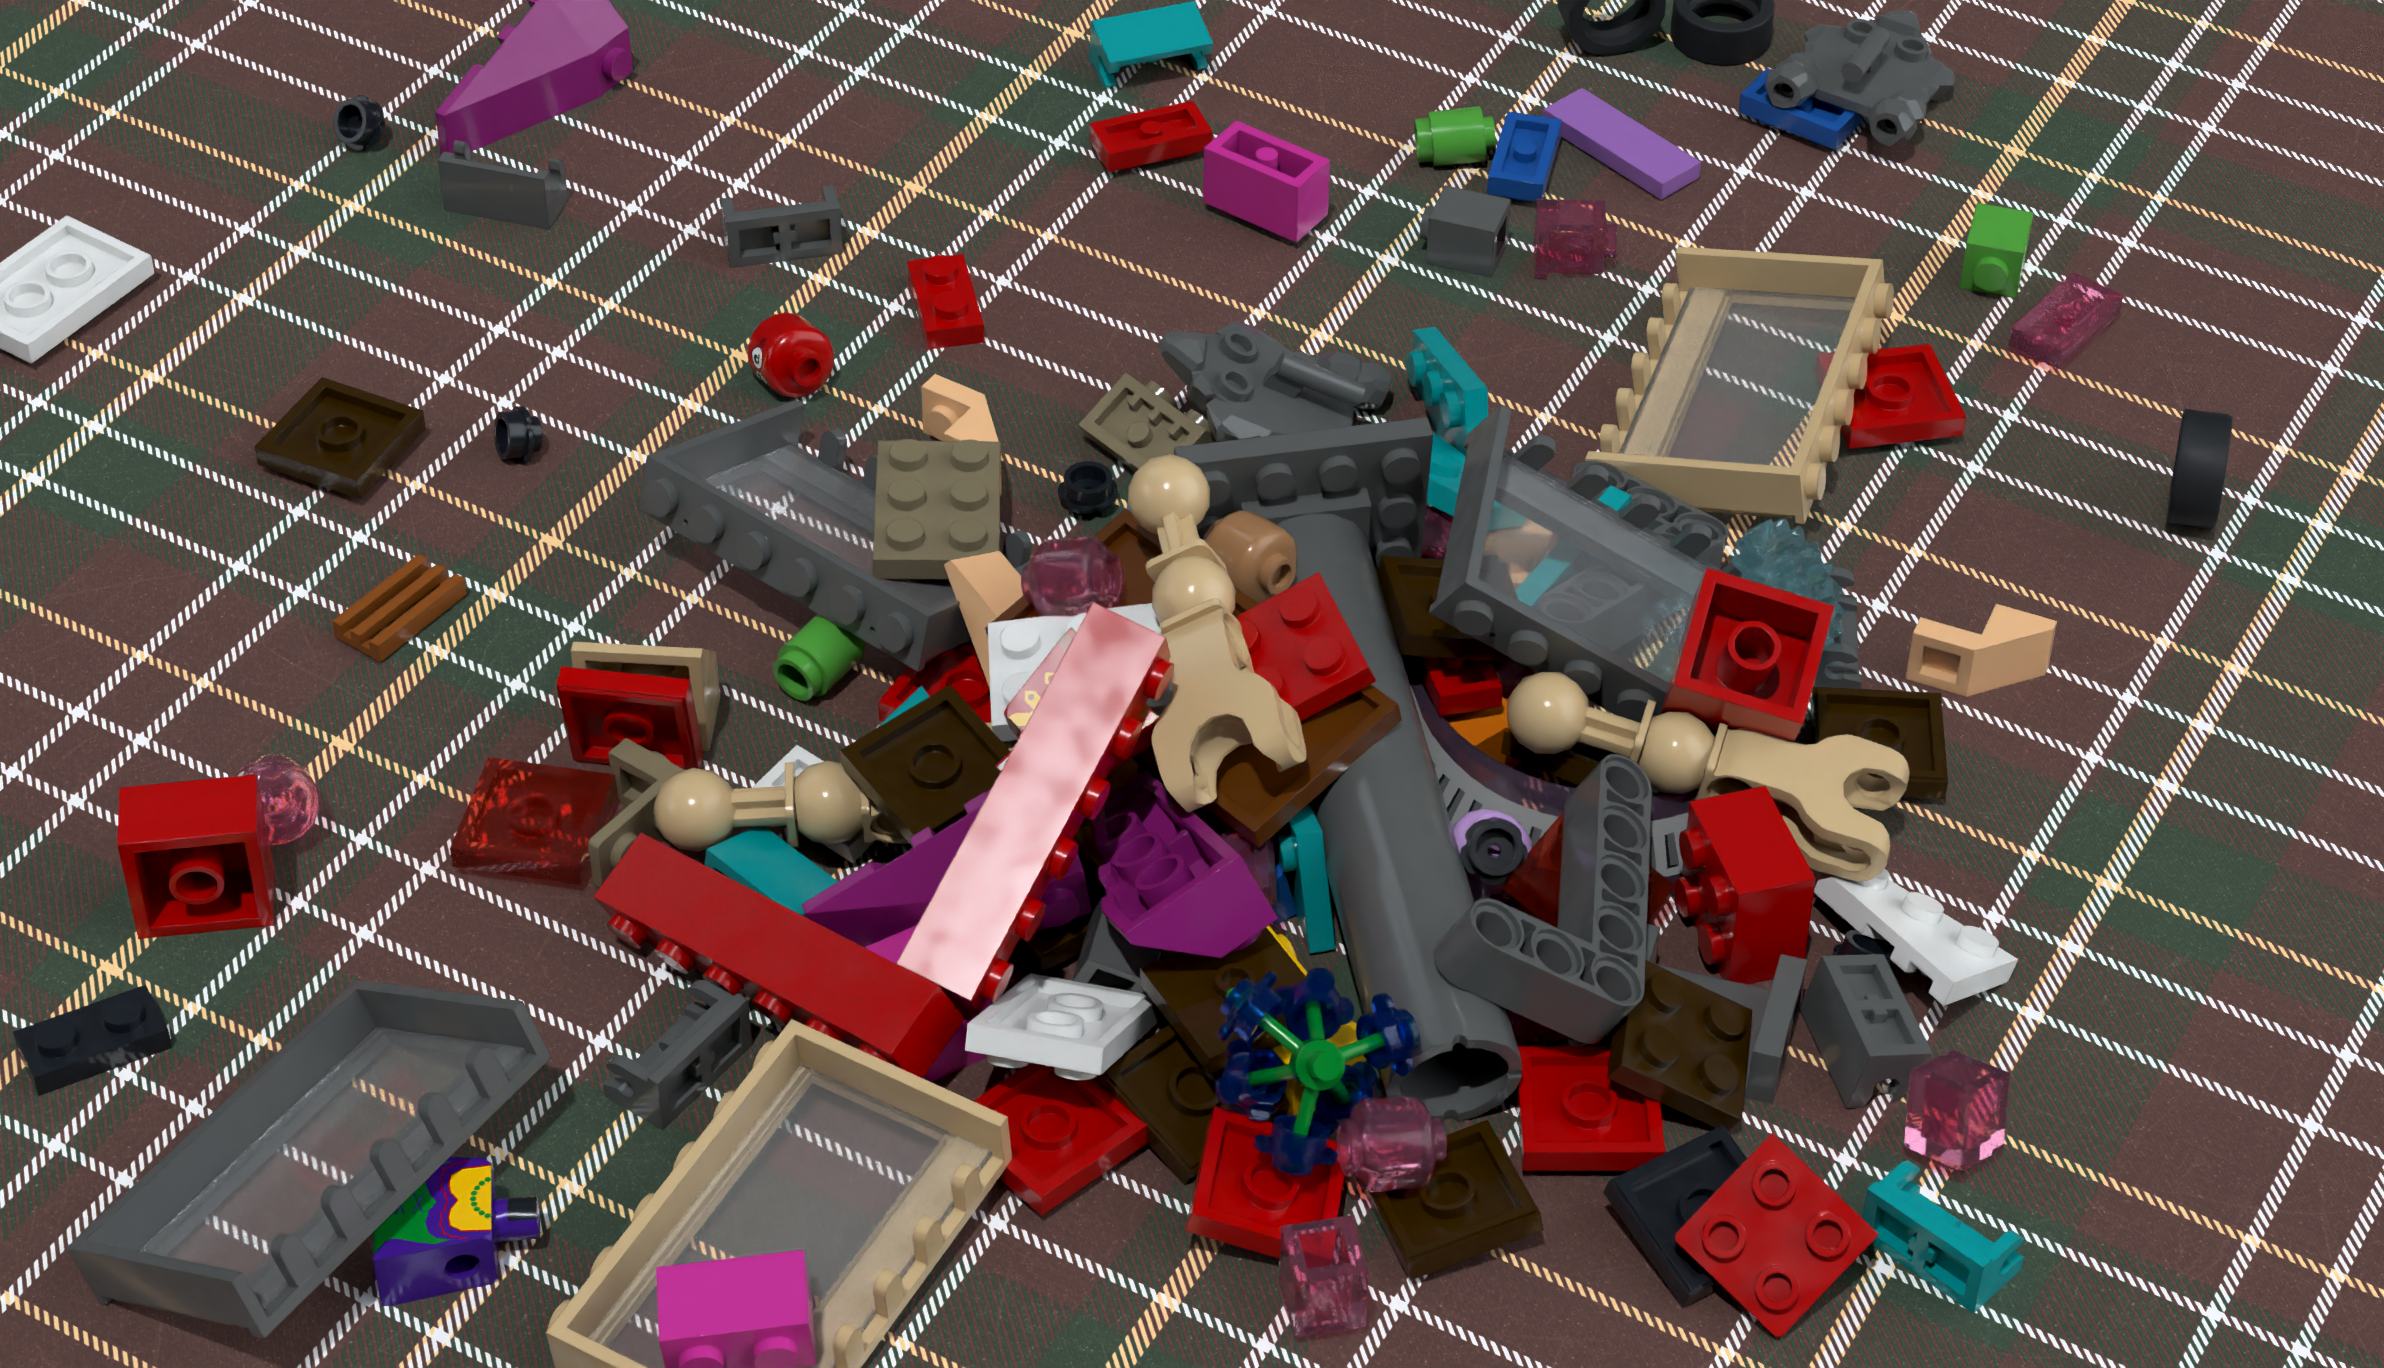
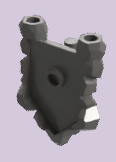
[1764,9,1955,147]
[1159,321,1392,442]

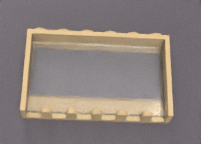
[1585,247,1894,524]
[546,1019,1012,1368]

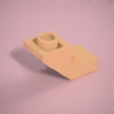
[921,374,1002,496]
[1905,604,2057,697]

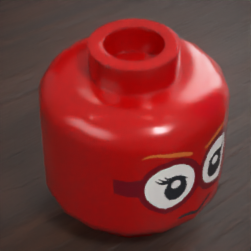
[747,312,834,399]

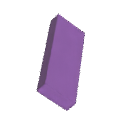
[1543,88,1701,200]

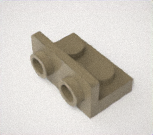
[1078,373,1214,472]

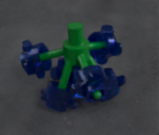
[1215,968,1420,1175]

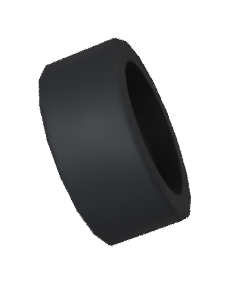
[1557,0,1666,56]
[1670,0,1775,66]
[2167,409,2233,529]

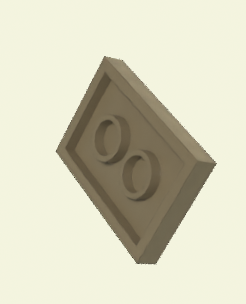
[873,439,1001,579]

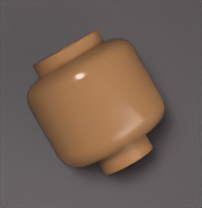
[1203,510,1298,604]

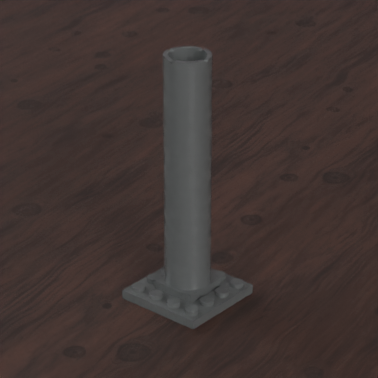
[1174,417,1523,1124]

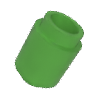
[1414,106,1496,167]
[773,614,865,701]

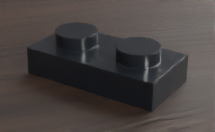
[13,985,172,1096]

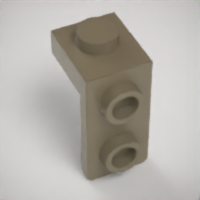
[588,738,684,888]

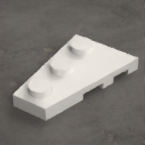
[1814,869,2018,1006]

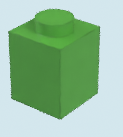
[1959,203,2034,298]

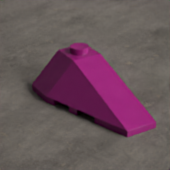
[435,0,633,155]
[1093,770,1278,958]
[801,791,1092,947]

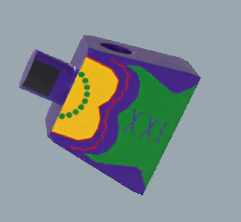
[373,1157,540,1307]

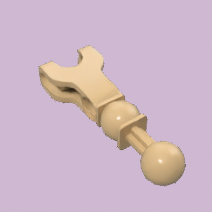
[1128,454,1307,813]
[1507,672,1910,881]
[653,722,1018,852]

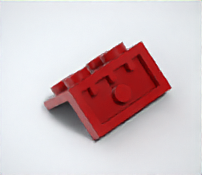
[1675,1133,1879,1337]

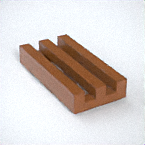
[332,554,467,662]

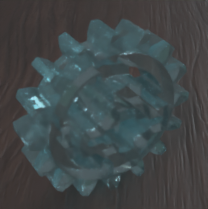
[1732,518,1846,647]

